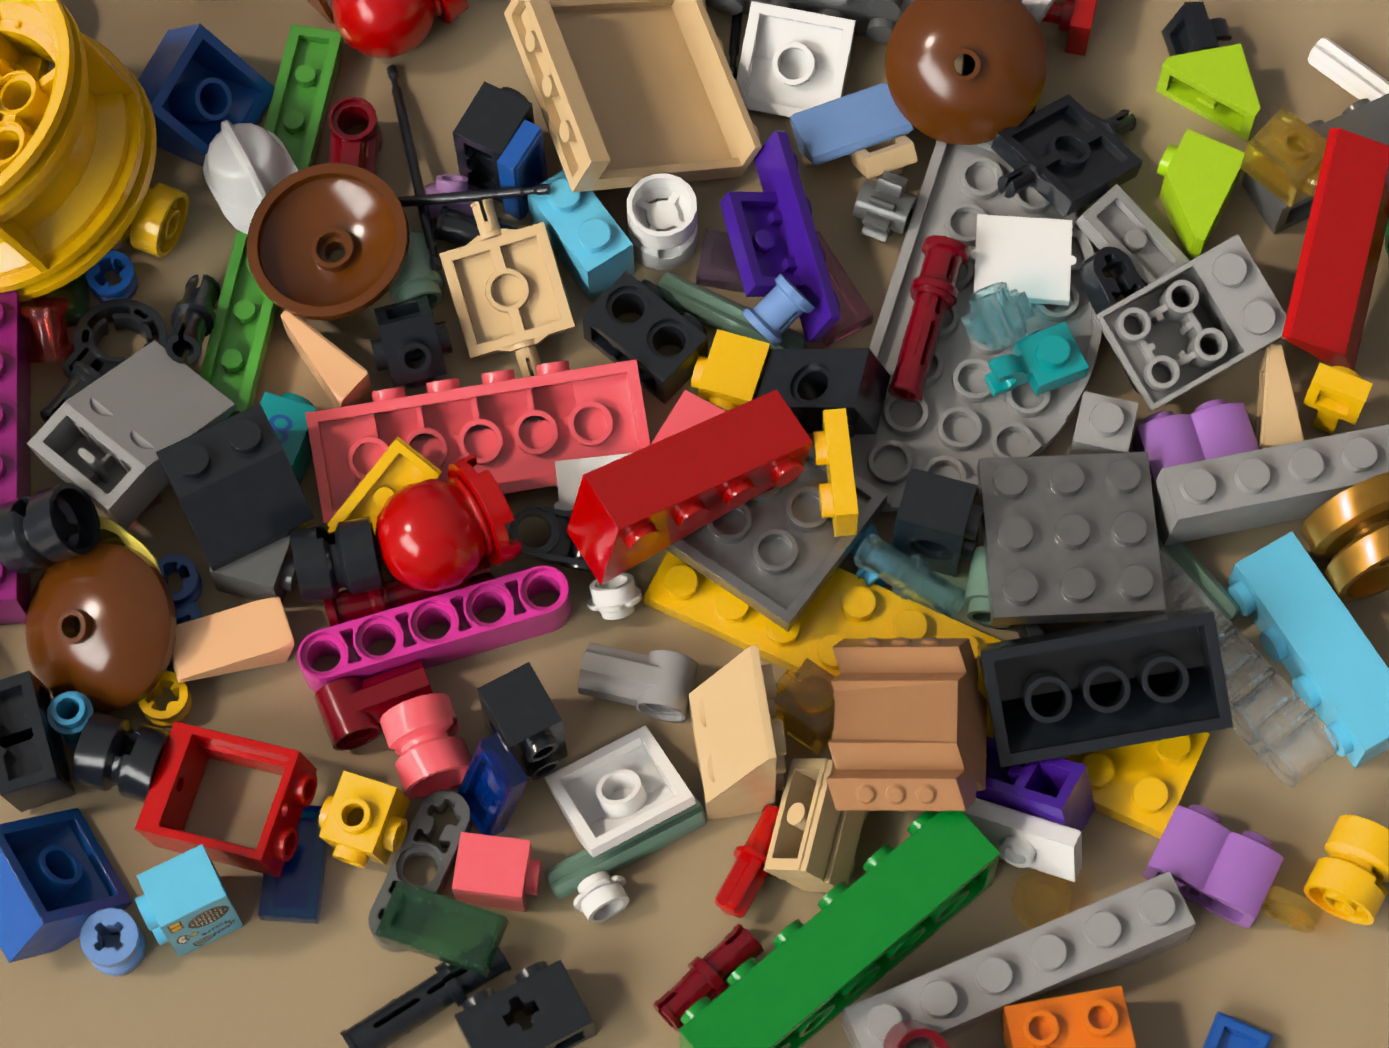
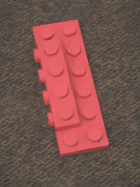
[305,359,651,523]

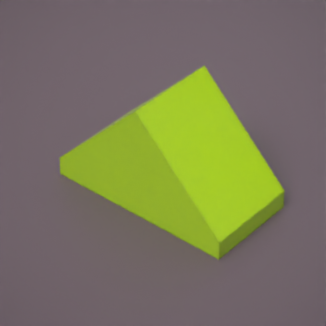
[1156,43,1261,142]

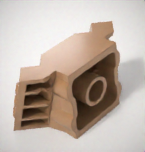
[826,637,987,812]

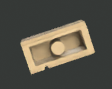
[764,758,868,893]

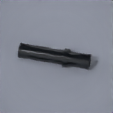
[340,936,512,1048]

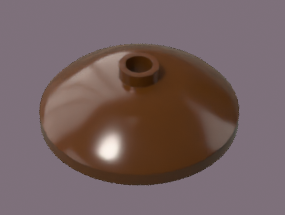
[885,0,1048,145]
[247,163,410,321]
[25,542,177,713]

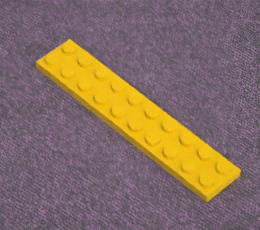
[643,551,1210,839]

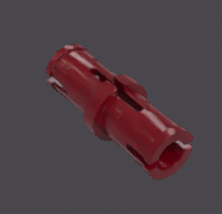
[653,924,764,1032]

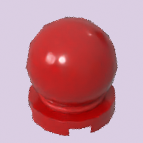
[332,0,469,58]
[375,454,522,592]

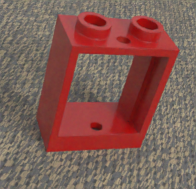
[135,721,317,878]

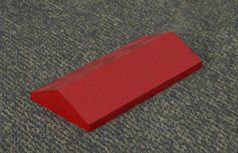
[1282,128,1389,371]

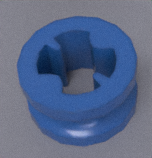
[86,250,138,303]
[157,554,203,610]

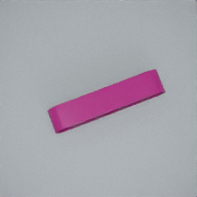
[297,565,572,693]

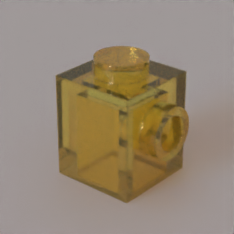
[1240,107,1327,207]
[774,658,835,756]

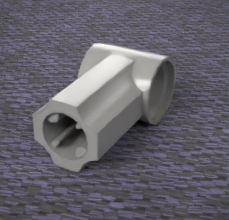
[577,643,698,722]

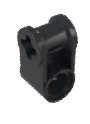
[508,505,593,573]

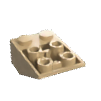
[689,645,787,820]

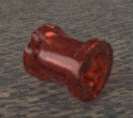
[19,297,74,363]

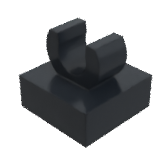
[1161,1,1232,56]

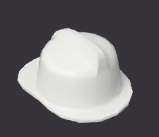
[203,120,298,235]

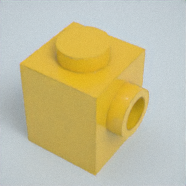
[691,329,770,411]

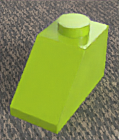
[1157,128,1247,261]

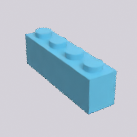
[1227,531,1389,768]

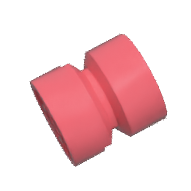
[380,693,476,799]

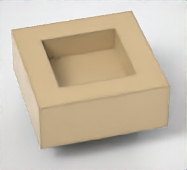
[850,135,918,180]

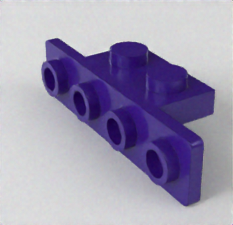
[720,131,840,342]

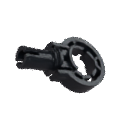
[40,299,168,423]

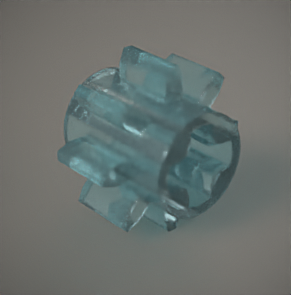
[961,282,1035,350]

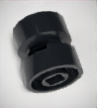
[0,483,100,574]
[290,516,384,604]
[72,711,170,802]

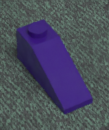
[976,737,1095,832]

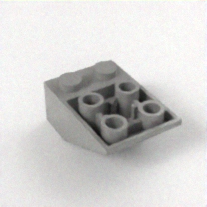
[1094,234,1287,412]
[27,340,237,530]

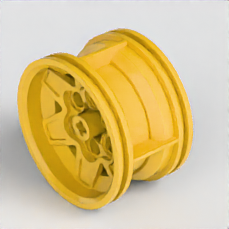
[0,0,157,302]

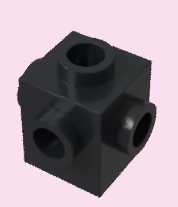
[370,296,453,388]

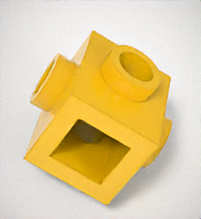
[318,771,411,868]

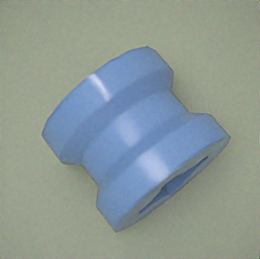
[79,908,146,977]

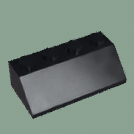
[977,606,1234,767]

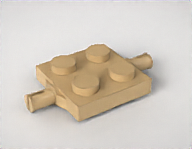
[439,198,577,378]

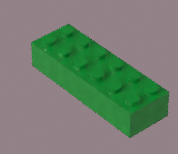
[678,811,1001,1048]

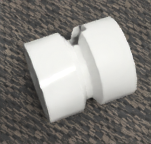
[627,173,698,270]

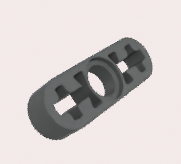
[368,790,472,952]

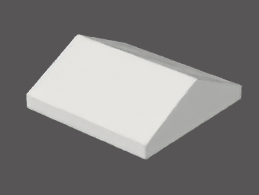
[736,1,856,118]
[544,725,696,858]

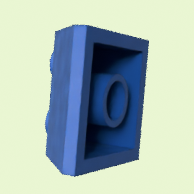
[138,24,275,166]
[0,808,133,963]

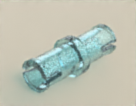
[854,534,966,618]

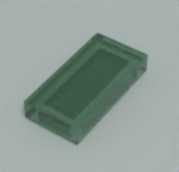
[375,881,509,977]

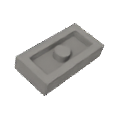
[1074,184,1190,286]

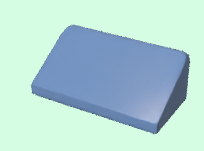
[791,83,913,166]

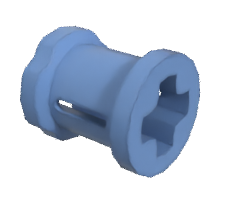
[742,274,815,347]

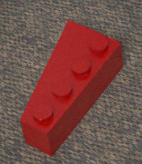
[566,389,813,585]

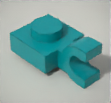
[984,322,1089,398]

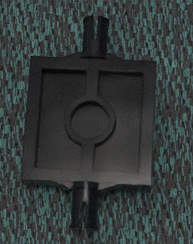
[991,94,1143,217]

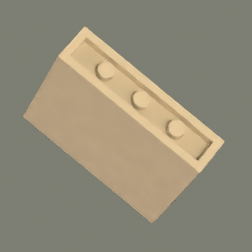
[504,0,762,193]

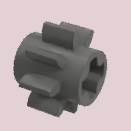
[853,171,918,243]

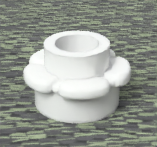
[587,573,642,620]
[573,871,630,924]

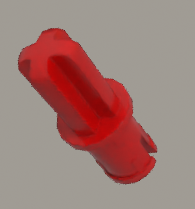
[715,805,779,918]

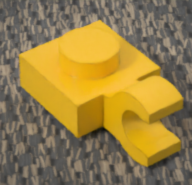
[1303,363,1373,435]

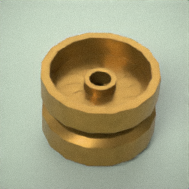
[1301,472,1389,602]

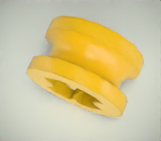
[138,671,193,728]

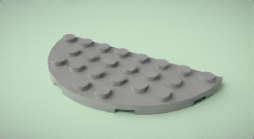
[850,140,1102,512]

